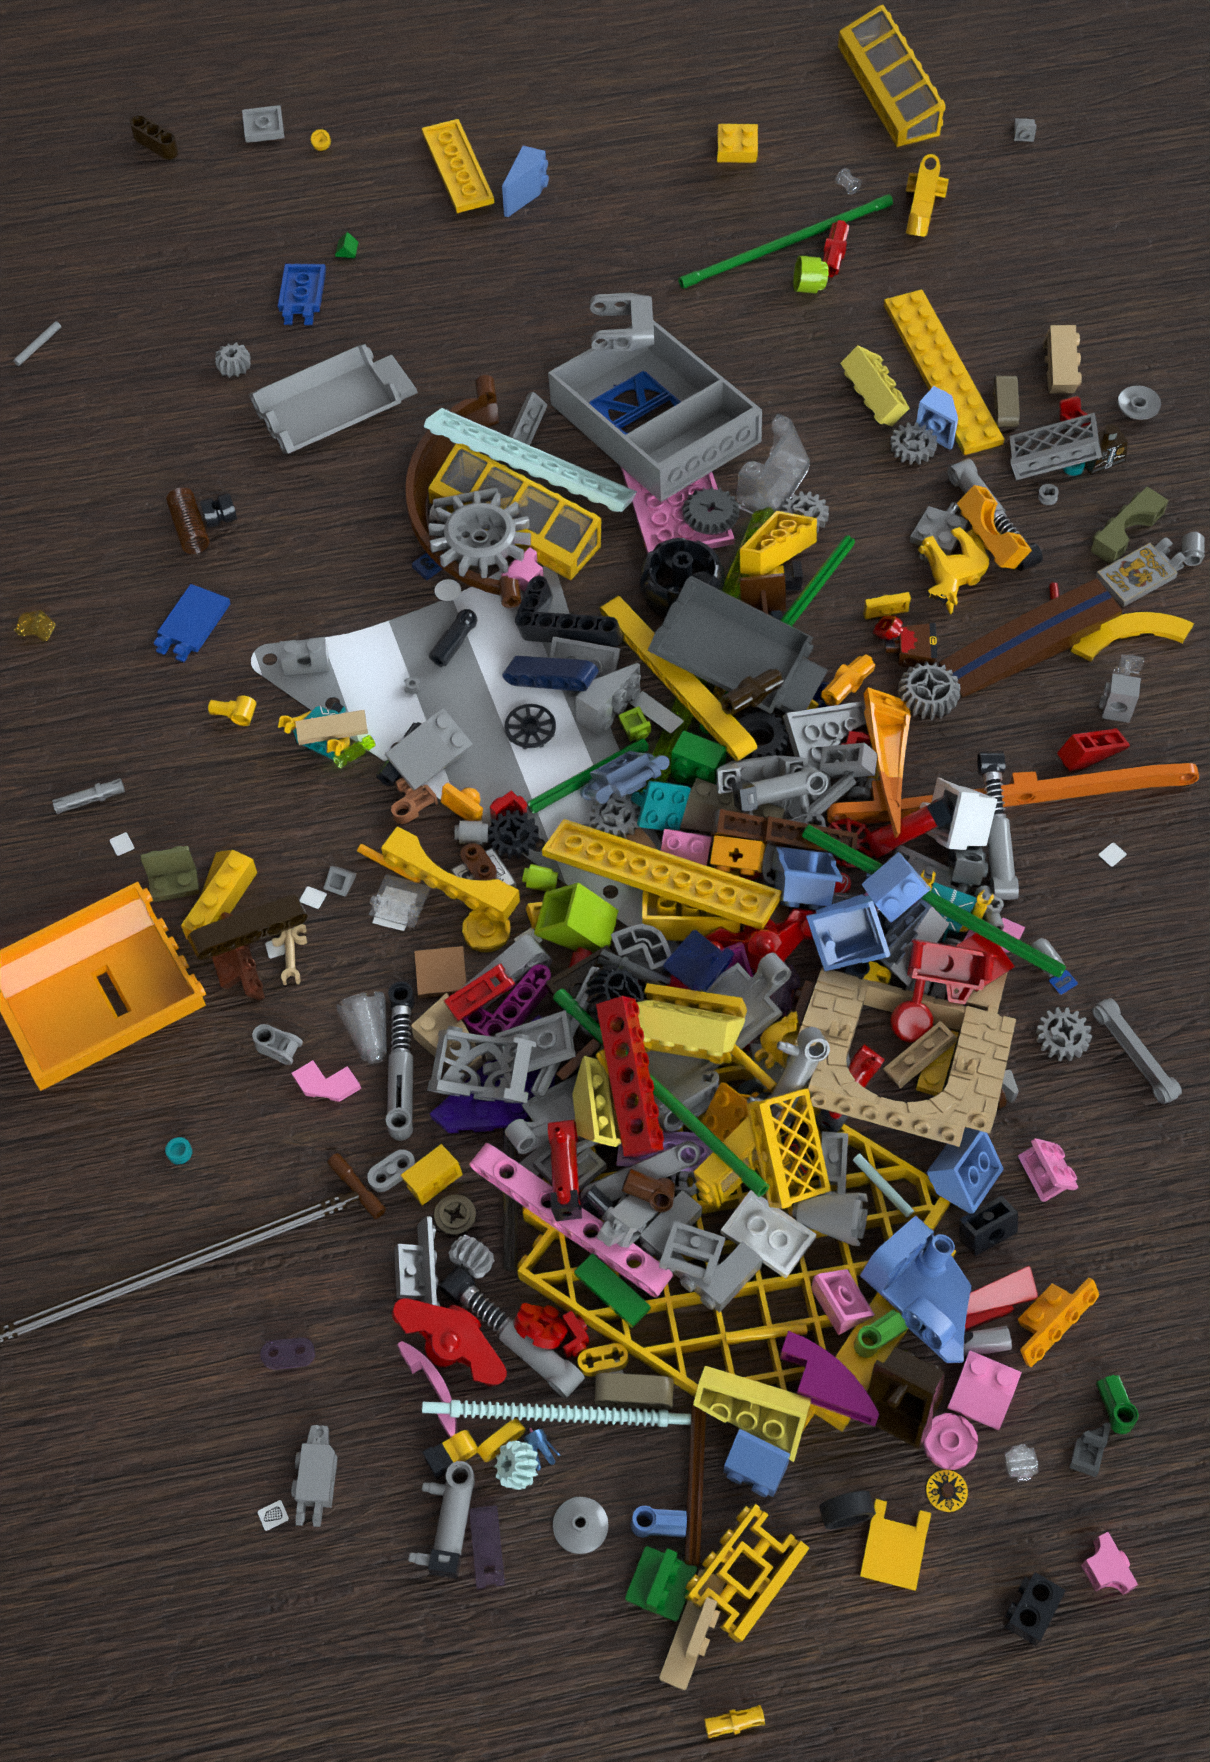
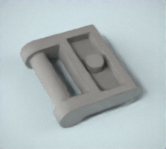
[659,1221,725,1284]

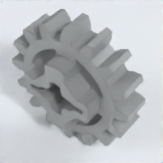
[890,422,937,465]
[782,491,829,532]
[589,793,640,839]
[1036,1008,1092,1061]

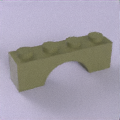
[1091,487,1169,564]

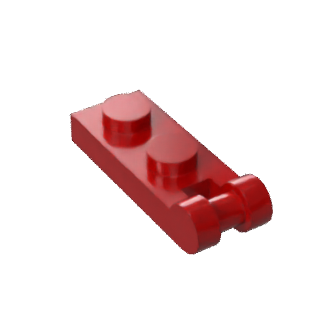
[444,964,515,1022]

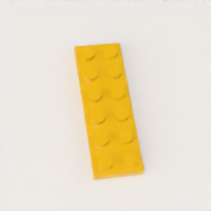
[421,119,494,213]

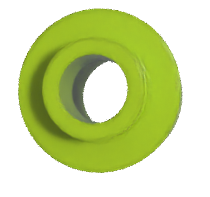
[522,864,559,892]

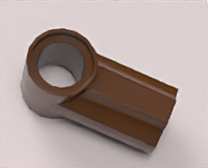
[621,1169,676,1212]

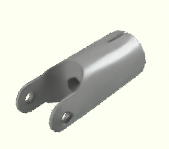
[963,1326,1012,1356]

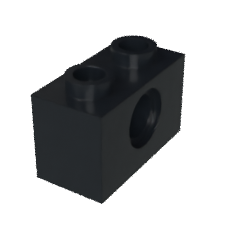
[959,1196,1018,1256]

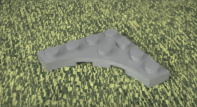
[783,701,867,804]

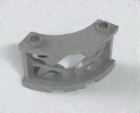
[427,1026,536,1103]

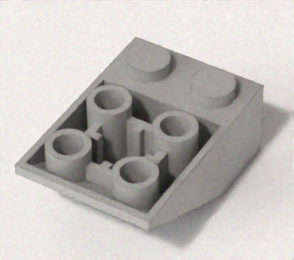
[576,663,641,736]

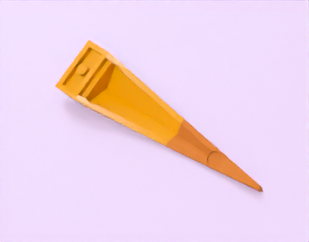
[864,687,911,838]

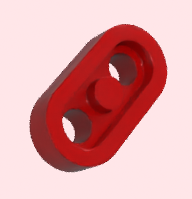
[873,615,903,640]

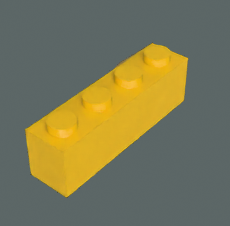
[181,850,257,939]

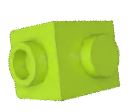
[618,706,651,742]

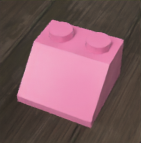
[947,1351,1022,1430]

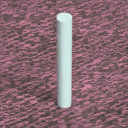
[853,1154,914,1218]

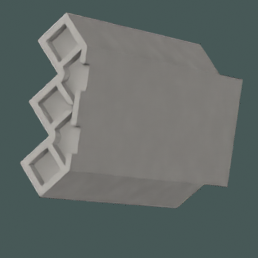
[248,344,418,454]

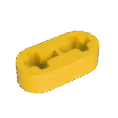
[578,1343,628,1376]
[477,1418,526,1462]

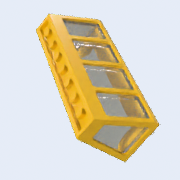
[838,5,945,147]
[428,443,601,580]

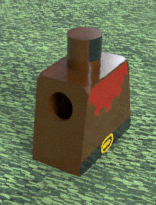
[885,623,937,668]

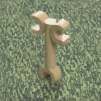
[272,924,307,985]

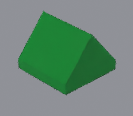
[335,232,359,258]

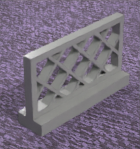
[1010,413,1102,480]

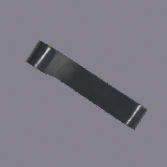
[515,576,624,647]

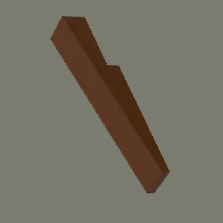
[711,809,858,855]

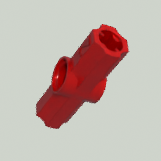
[823,220,849,277]

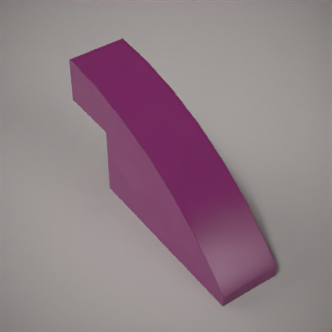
[780,1331,879,1427]

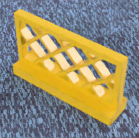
[746,1088,831,1209]

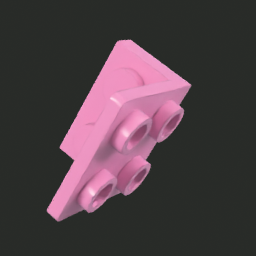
[661,829,713,866]

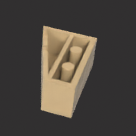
[1043,325,1082,393]
[411,993,483,1082]

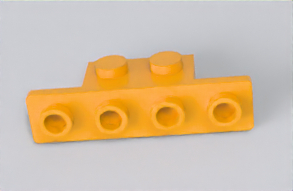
[1018,1278,1099,1367]

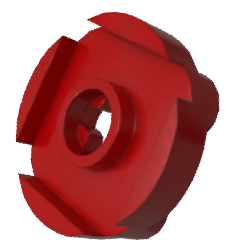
[513,1303,568,1349]

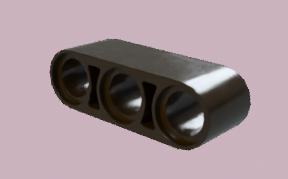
[130,115,179,160]

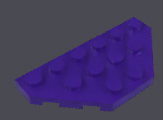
[430,1015,556,1133]

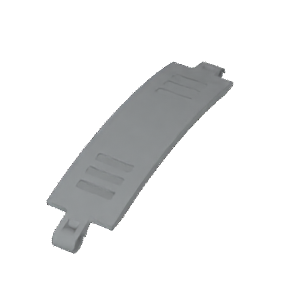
[505,953,791,1154]

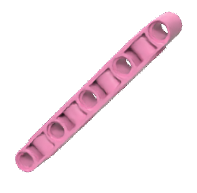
[469,1143,673,1297]

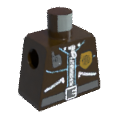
[1085,424,1128,475]

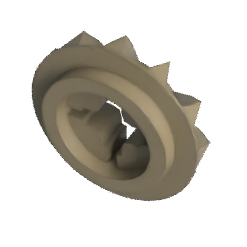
[434,1195,476,1236]

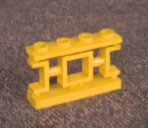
[684,1504,809,1643]

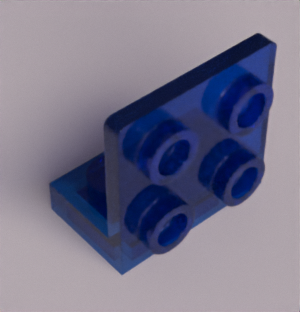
[663,930,735,992]

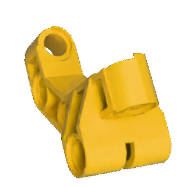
[906,154,949,237]

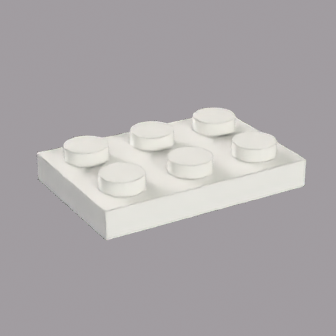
[720,1190,817,1279]

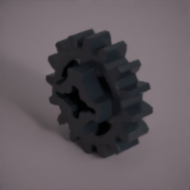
[488,810,539,859]

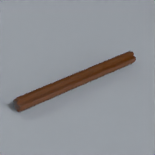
[685,1399,706,1567]

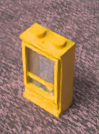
[694,1116,782,1209]

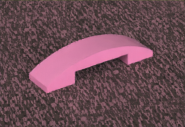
[398,1341,457,1438]

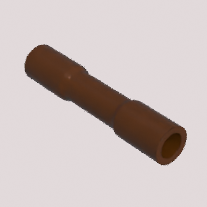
[327,1153,386,1219]

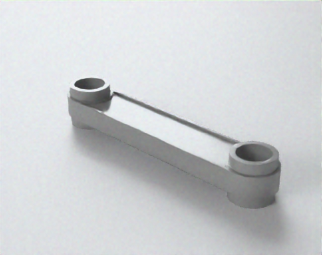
[1092,998,1182,1104]
[580,1141,700,1201]

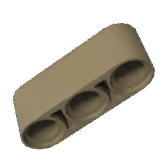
[994,375,1020,428]
[594,1373,674,1410]

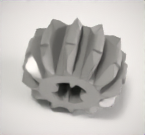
[215,342,251,378]
[448,1235,494,1279]

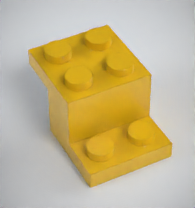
[717,124,758,163]

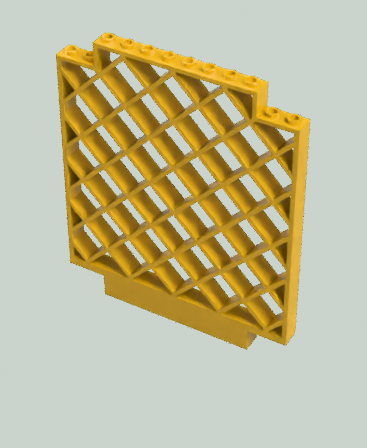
[517,1056,956,1432]

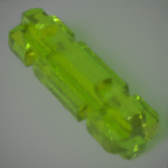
[333,735,376,768]

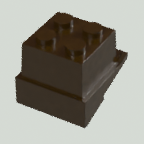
[868,1347,945,1449]

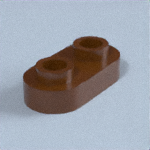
[460,843,497,881]

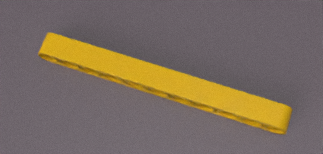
[599,596,757,762]

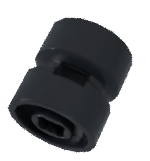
[200,493,238,528]

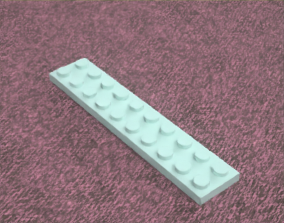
[424,408,637,512]

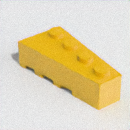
[740,511,817,577]

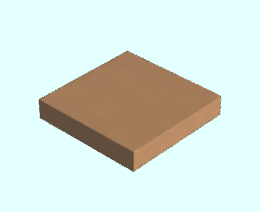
[414,946,466,999]

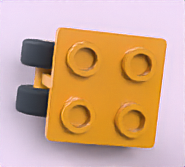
[701,1080,772,1142]

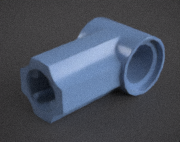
[630,1506,687,1538]

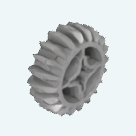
[898,661,960,720]

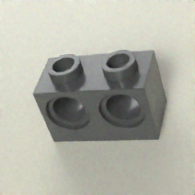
[947,846,988,885]

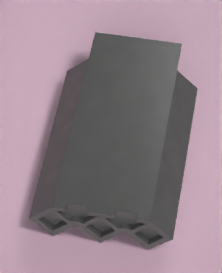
[647,576,828,713]

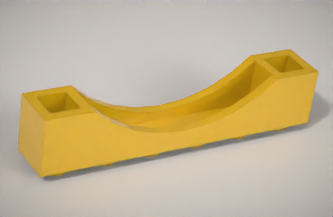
[381,826,520,923]

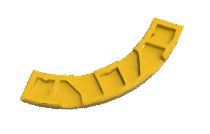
[1071,612,1194,662]

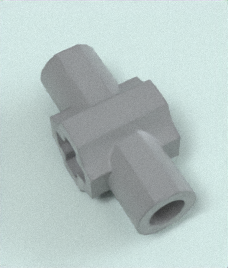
[975,886,1004,931]

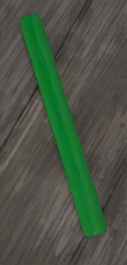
[527,738,649,813]

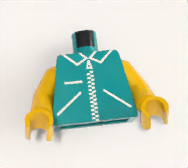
[278,702,350,760]
[920,870,994,944]

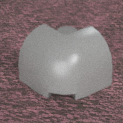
[611,923,676,982]

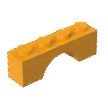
[957,485,1032,569]

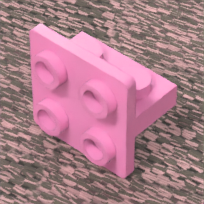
[1018,1138,1078,1202]

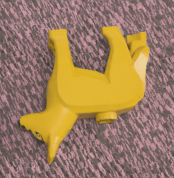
[918,527,989,614]

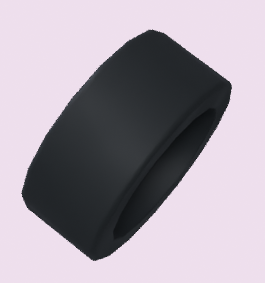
[819,1490,876,1529]

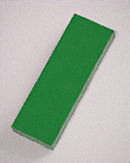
[574,1253,651,1328]

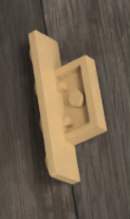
[660,1569,725,1690]

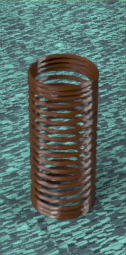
[166,487,210,554]

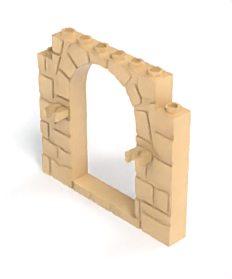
[790,967,1016,1147]

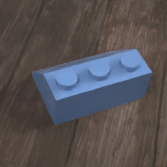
[927,1128,1004,1214]

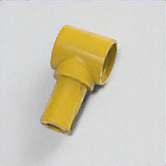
[208,696,256,726]

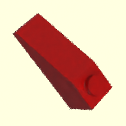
[1057,728,1130,771]

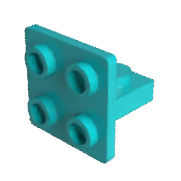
[631,781,691,831]

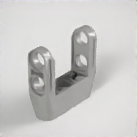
[590,293,654,352]

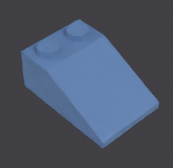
[502,146,549,217]

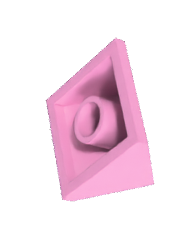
[811,1269,875,1335]

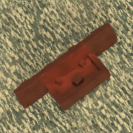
[212,912,265,1001]

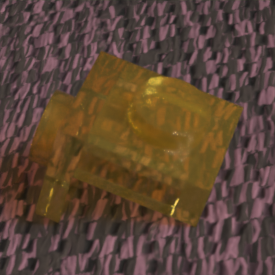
[14,610,56,641]

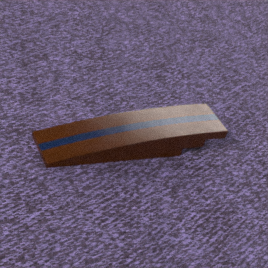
[939,578,1122,698]

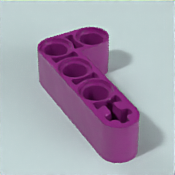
[464,964,551,1036]

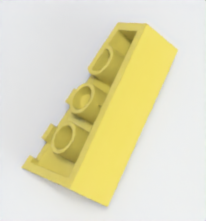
[840,345,910,427]
[693,1366,811,1462]

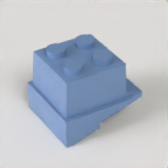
[772,846,843,910]
[806,894,891,971]

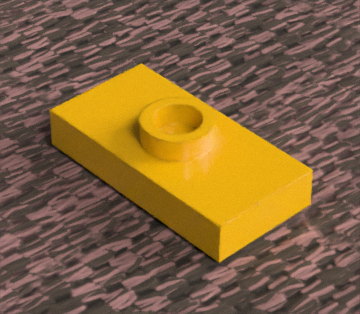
[863,592,911,619]

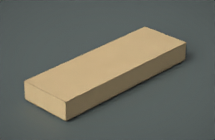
[295,710,368,745]
[883,1021,958,1088]

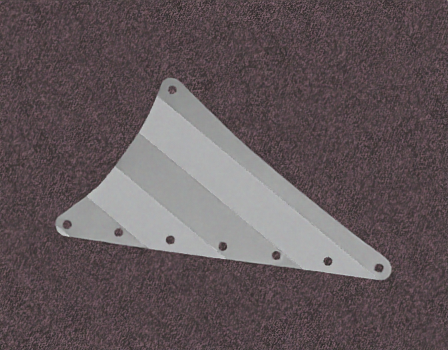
[251,565,703,960]

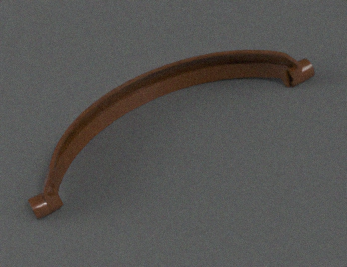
[406,375,521,608]

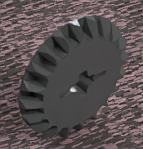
[682,487,740,534]

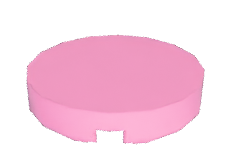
[923,1413,978,1470]

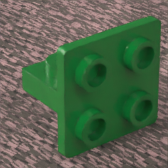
[625,1546,697,1622]

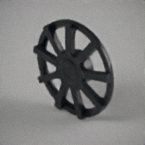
[504,704,556,749]

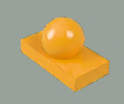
[441,782,483,821]

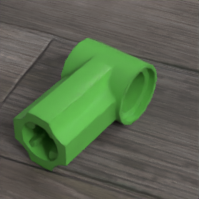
[854,1309,908,1358]

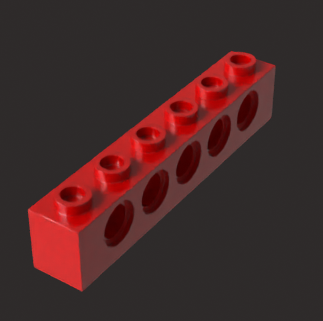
[596,996,664,1158]

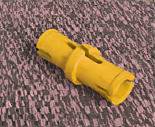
[704,1705,765,1739]

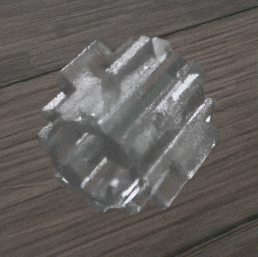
[1005,1444,1038,1481]

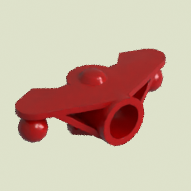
[702,909,816,974]
[392,1298,507,1386]

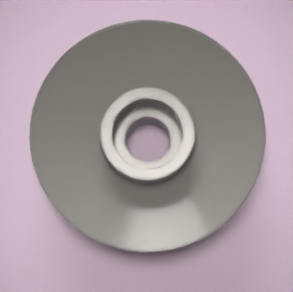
[1118,386,1161,420]
[553,1497,608,1554]

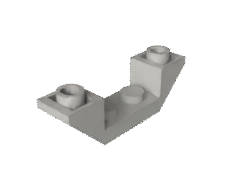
[716,755,808,794]

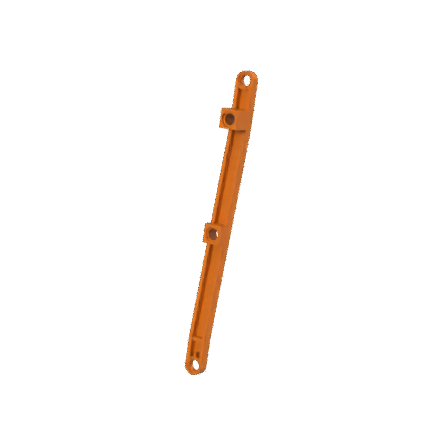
[826,763,1199,825]

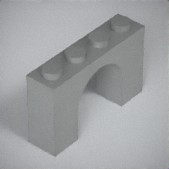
[640,1190,763,1313]

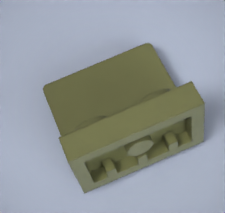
[140,846,200,903]

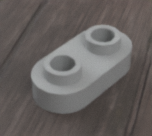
[367,1150,415,1192]

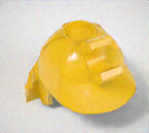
[754,1011,800,1069]

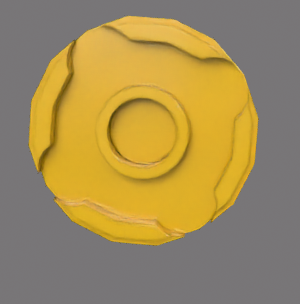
[462,909,510,952]

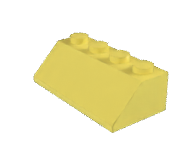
[636,1000,745,1056]

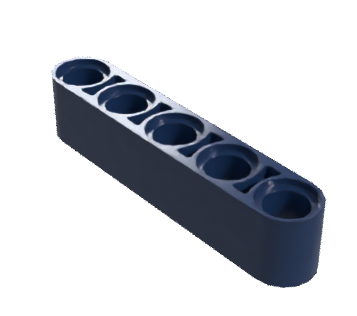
[502,656,599,691]

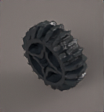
[585,964,647,1030]

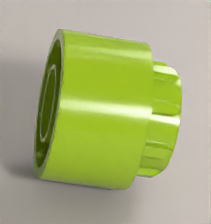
[793,256,828,294]

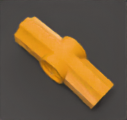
[821,654,875,706]

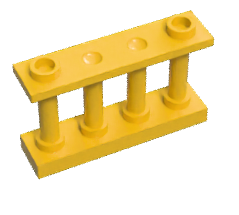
[643,983,747,1064]

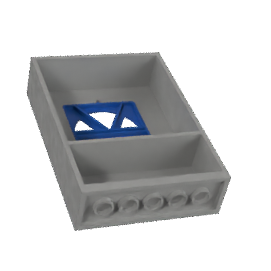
[548,320,762,502]

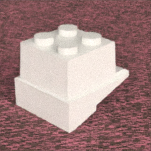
[920,778,997,850]

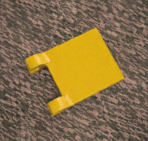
[860,1499,931,1591]

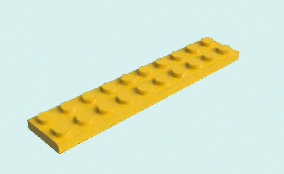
[884,289,1004,455]
[542,819,782,930]

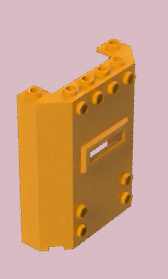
[0,882,206,1091]

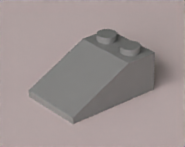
[385,708,473,791]

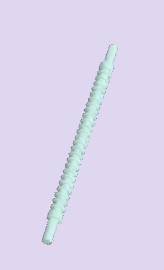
[422,1400,691,1427]

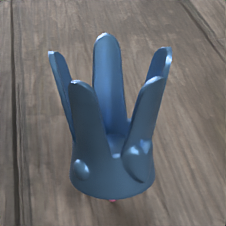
[524,1428,561,1471]

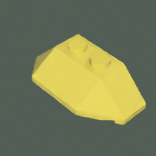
[572,1056,622,1147]

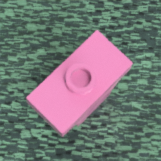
[501,547,544,592]
[1081,1532,1138,1595]

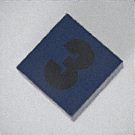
[412,553,442,581]

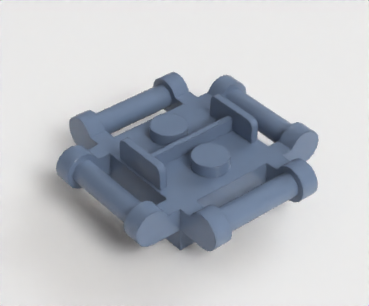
[580,751,670,803]

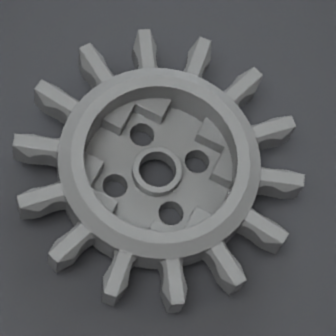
[429,491,531,578]

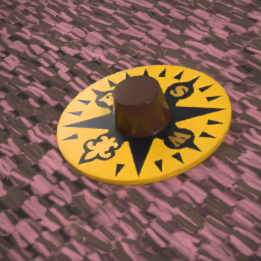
[926,1470,968,1512]

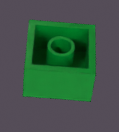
[671,730,726,785]

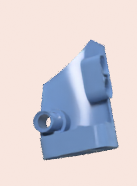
[860,1216,971,1363]

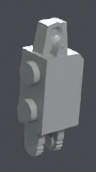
[596,1195,659,1248]
[292,1425,338,1527]

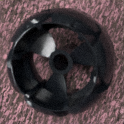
[640,538,725,618]

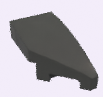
[1069,1423,1111,1478]

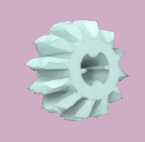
[494,1441,540,1490]

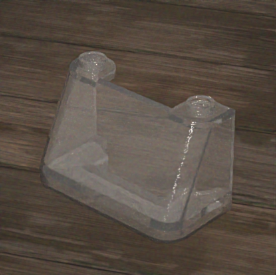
[737,414,810,520]

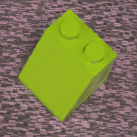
[534,883,619,953]

